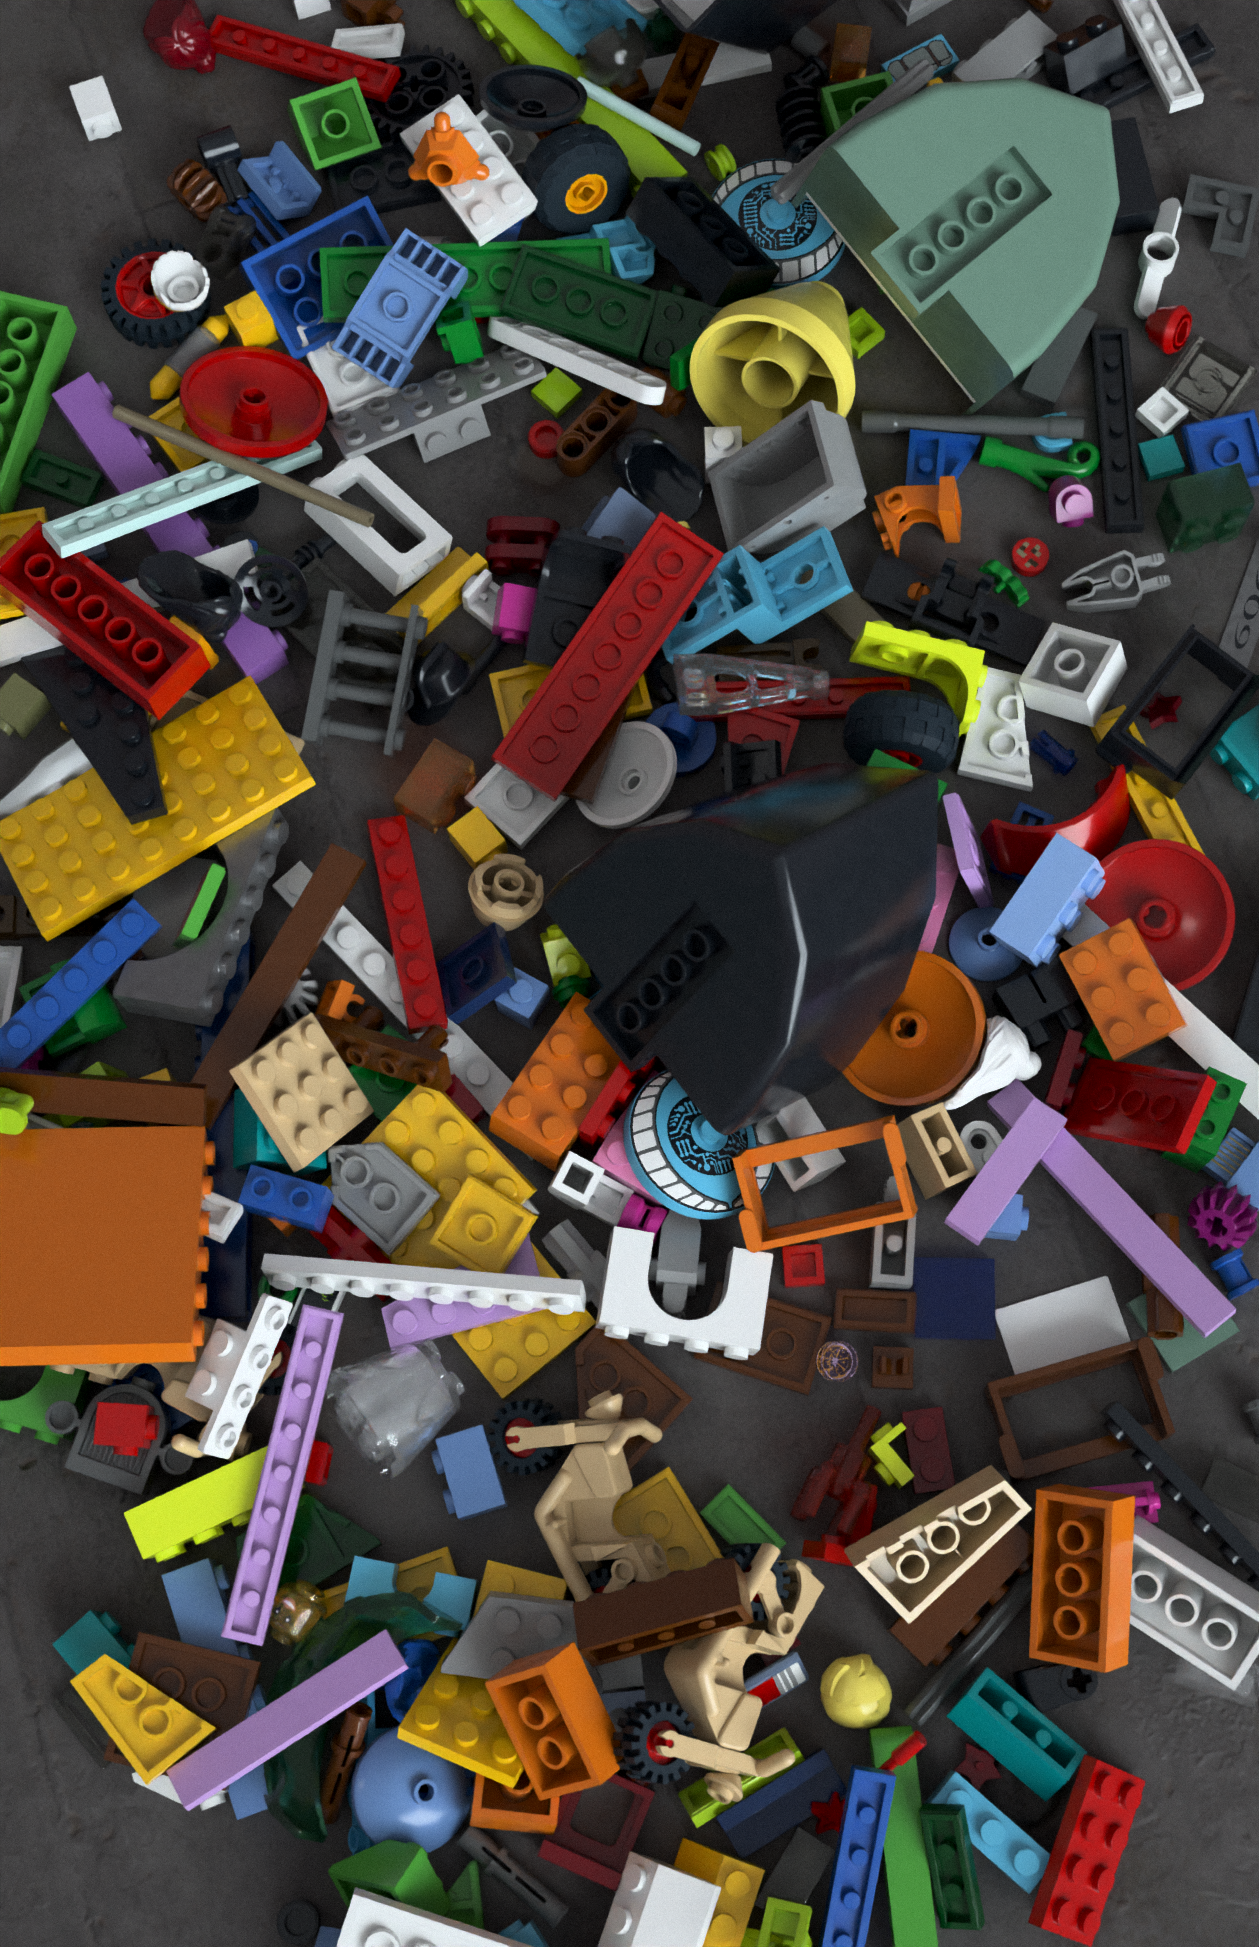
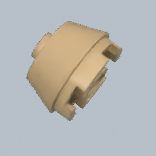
[468,854,544,931]

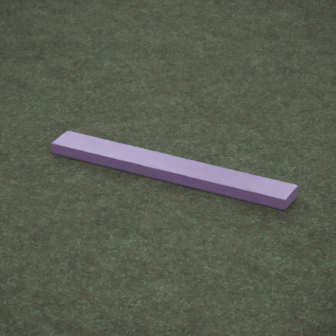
[987,1078,1236,1338]
[221,1304,344,1646]

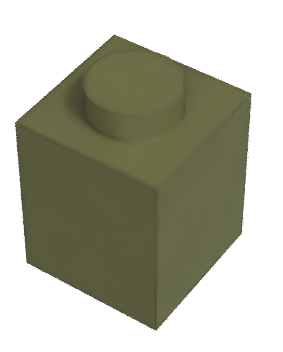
[0,672,52,740]

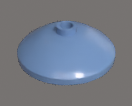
[351,1726,472,1853]

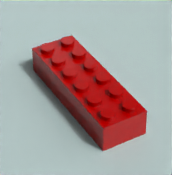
[0,520,211,720]

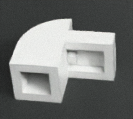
[548,1151,634,1227]

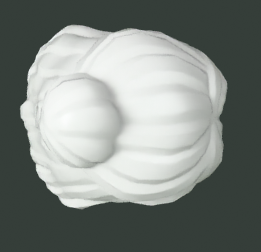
[938,1015,1042,1110]

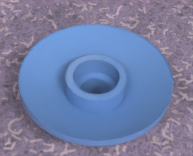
[948,907,1023,982]

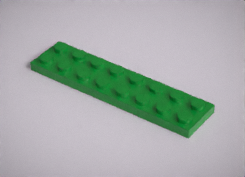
[319,238,611,323]

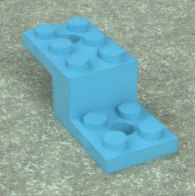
[662,526,853,665]

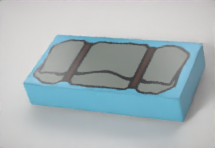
[880,34,959,85]

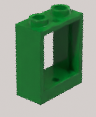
[1160,1066,1247,1174]

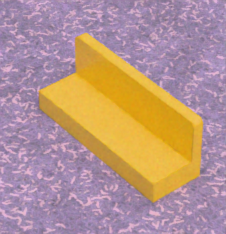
[385,547,489,645]

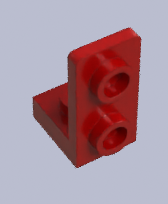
[801,1482,877,1567]

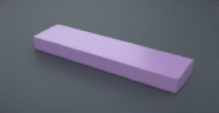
[944,1097,1068,1246]

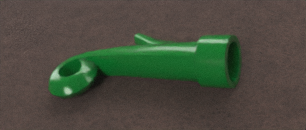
[978,435,1100,492]

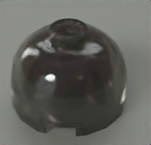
[574,18,647,89]

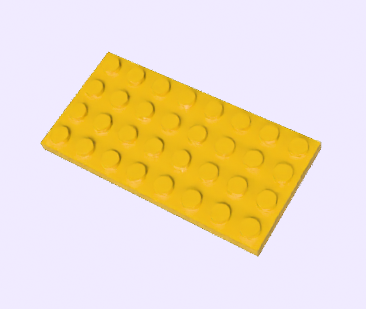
[0,675,316,942]

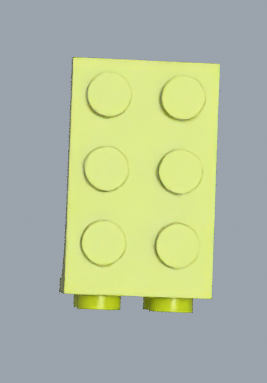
[849,621,988,737]

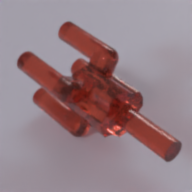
[790,1405,882,1537]

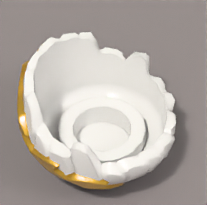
[151,250,210,312]

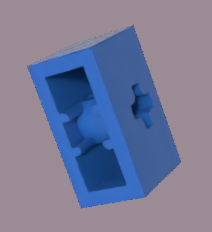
[238,1164,334,1234]

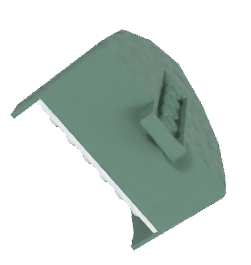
[791,78,1120,415]

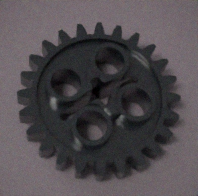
[363,45,475,144]

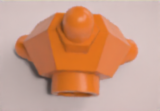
[408,112,490,187]

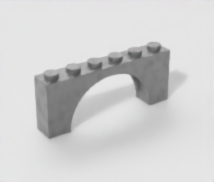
[113,807,289,1027]

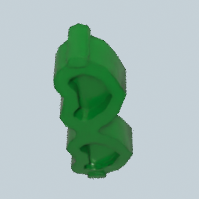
[978,559,1029,609]

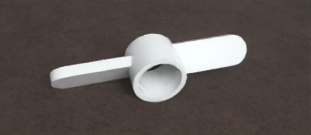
[1134,198,1182,319]

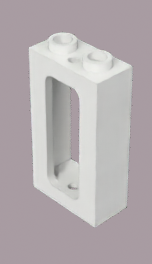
[304,454,453,596]

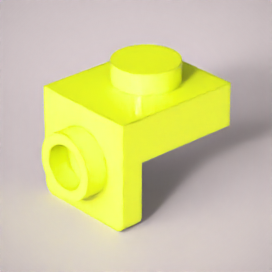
[540,924,591,987]
[868,1422,915,1489]

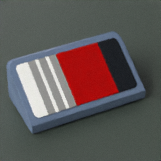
[744,1651,809,1708]

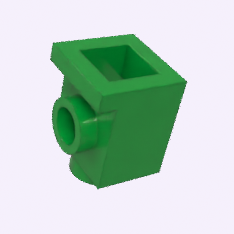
[435,301,484,364]

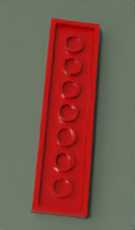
[491,512,724,802]

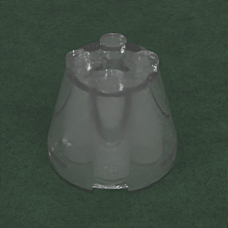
[325,1339,465,1481]

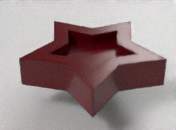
[1139,692,1182,730]
[953,1742,1002,1791]

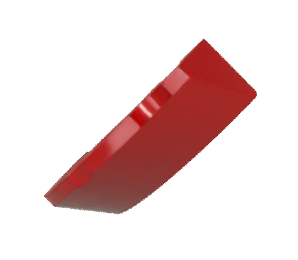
[980,764,1131,876]

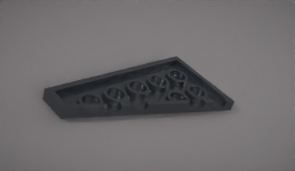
[21,645,168,825]

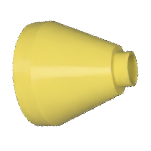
[690,281,855,447]

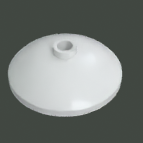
[575,721,677,829]

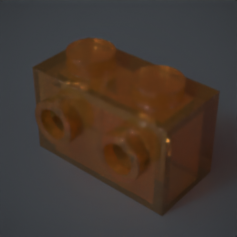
[393,738,477,834]

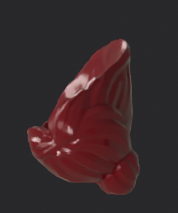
[143,0,216,74]

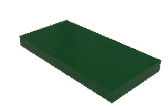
[499,244,659,362]

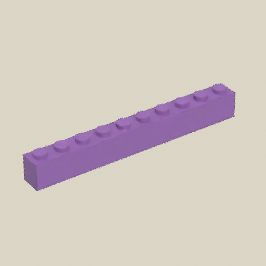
[51,372,289,684]

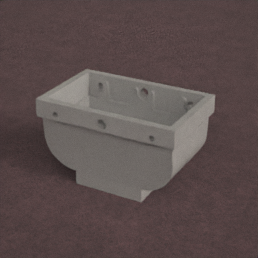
[708,400,867,554]

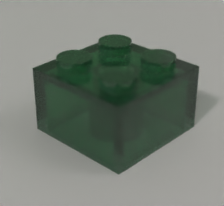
[1155,463,1255,553]

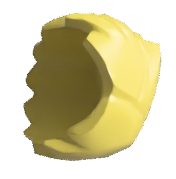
[820,1654,892,1729]

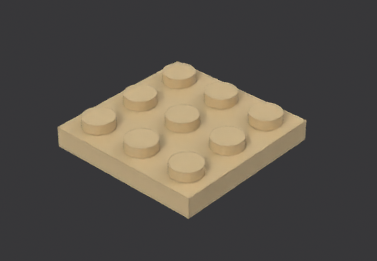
[229,1012,374,1172]

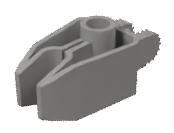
[1061,550,1171,613]
[648,1210,707,1319]

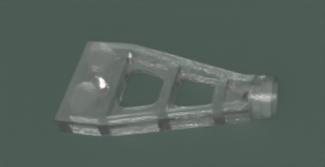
[672,654,829,716]

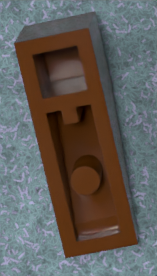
[649,33,720,146]

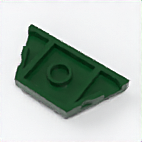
[236,1493,382,1614]

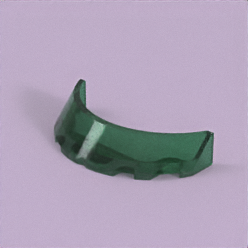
[263,1591,463,1843]

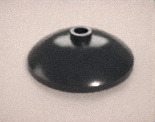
[479,65,587,132]

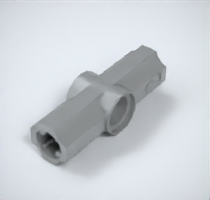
[541,1219,606,1309]

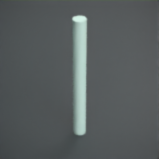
[577,76,701,156]

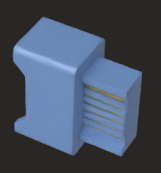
[1202,1127,1259,1212]

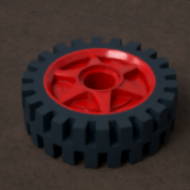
[101,238,211,349]

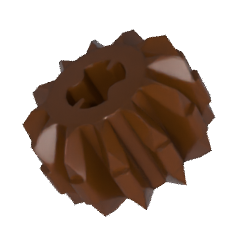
[166,158,227,222]

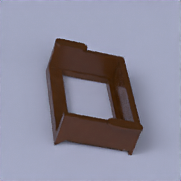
[983,1337,1175,1484]

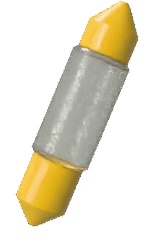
[149,315,229,400]

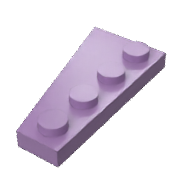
[381,1233,545,1350]

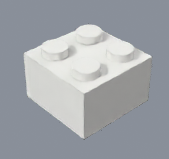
[1018,622,1128,727]

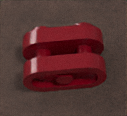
[484,516,560,577]

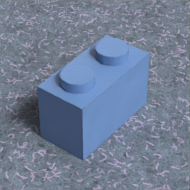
[431,1425,508,1521]

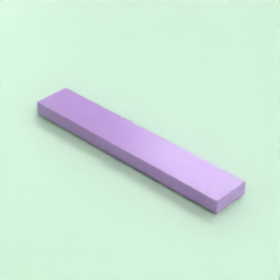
[166,1629,409,1811]

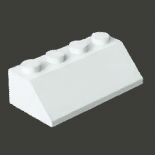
[1130,1515,1259,1691]
[598,1851,722,1947]

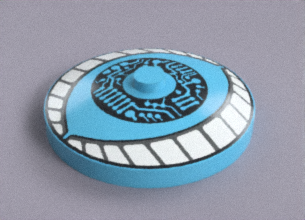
[712,159,846,290]
[623,1070,775,1220]

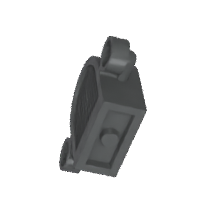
[45,1376,196,1495]

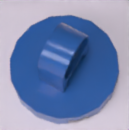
[646,702,717,778]

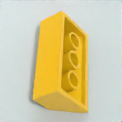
[673,1837,765,1947]

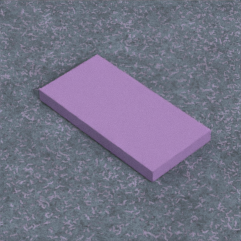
[942,792,994,908]

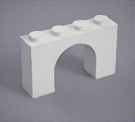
[595,1226,773,1360]

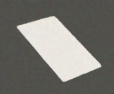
[994,1276,1130,1375]

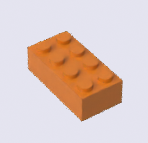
[489,992,621,1172]
[1029,1484,1135,1673]

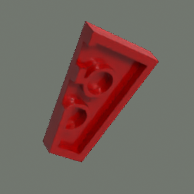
[727,698,800,775]

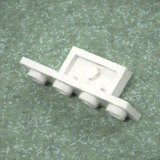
[185,1293,293,1459]

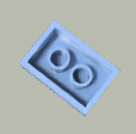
[989,833,1105,968]

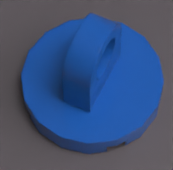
[376,1638,440,1723]

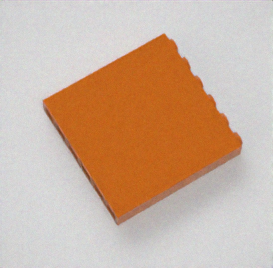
[0,1126,216,1366]

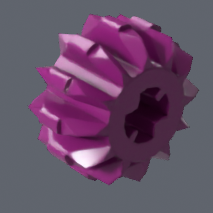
[1187,1181,1258,1253]

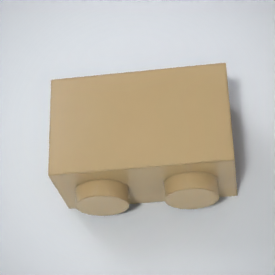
[897,1102,978,1200]

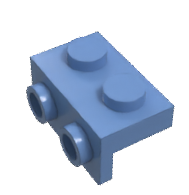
[237,141,322,220]

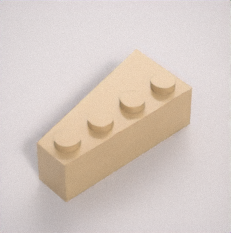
[843,1465,1032,1624]

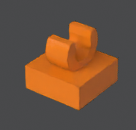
[314,979,365,1023]

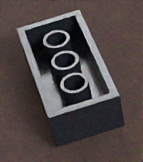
[626,177,781,308]

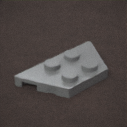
[441,1591,603,1694]

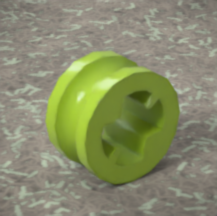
[704,143,737,181]

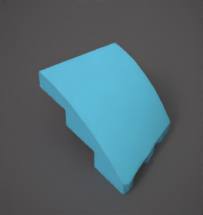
[556,215,656,285]

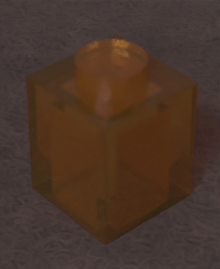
[830,23,872,83]

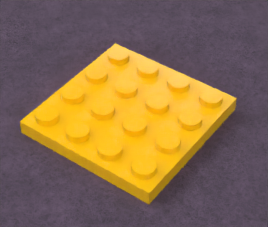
[321,1085,537,1269]

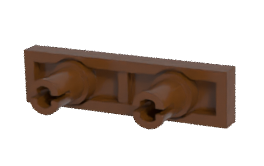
[315,1005,453,1093]

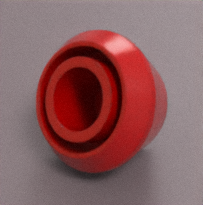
[1145,305,1192,355]

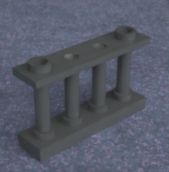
[301,590,428,759]

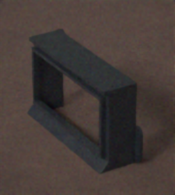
[1096,624,1259,800]

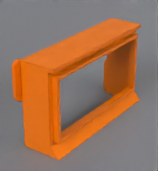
[732,1115,918,1253]

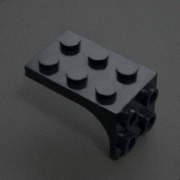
[522,526,633,669]

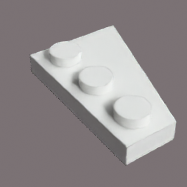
[957,667,1033,792]

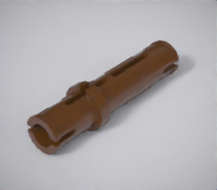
[312,1701,373,1824]

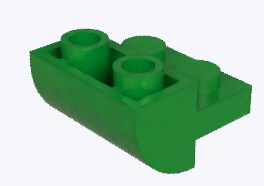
[19,958,127,1058]

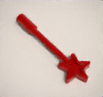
[811,1731,927,1834]

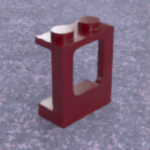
[538,1770,656,1891]

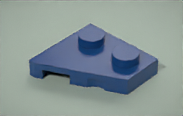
[905,429,981,486]

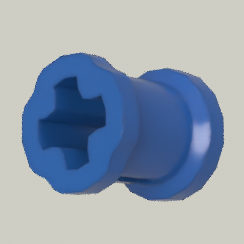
[1209,1248,1259,1301]

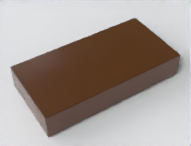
[833,1288,918,1334]

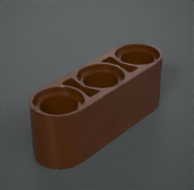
[556,388,638,477]

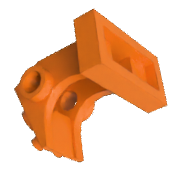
[871,476,962,558]

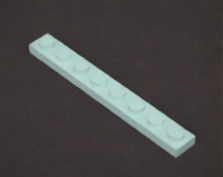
[42,440,322,559]

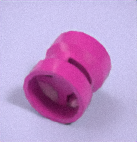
[617,1194,669,1246]

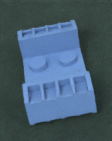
[332,228,468,388]

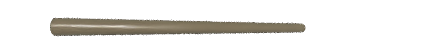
[112,404,374,528]

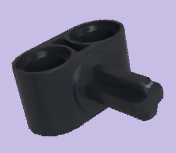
[196,125,248,203]

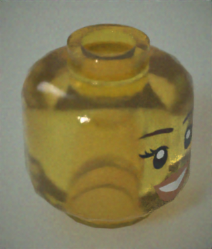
[269,1579,327,1645]

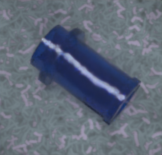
[1029,729,1079,776]

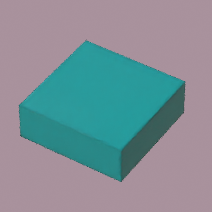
[1138,434,1185,481]

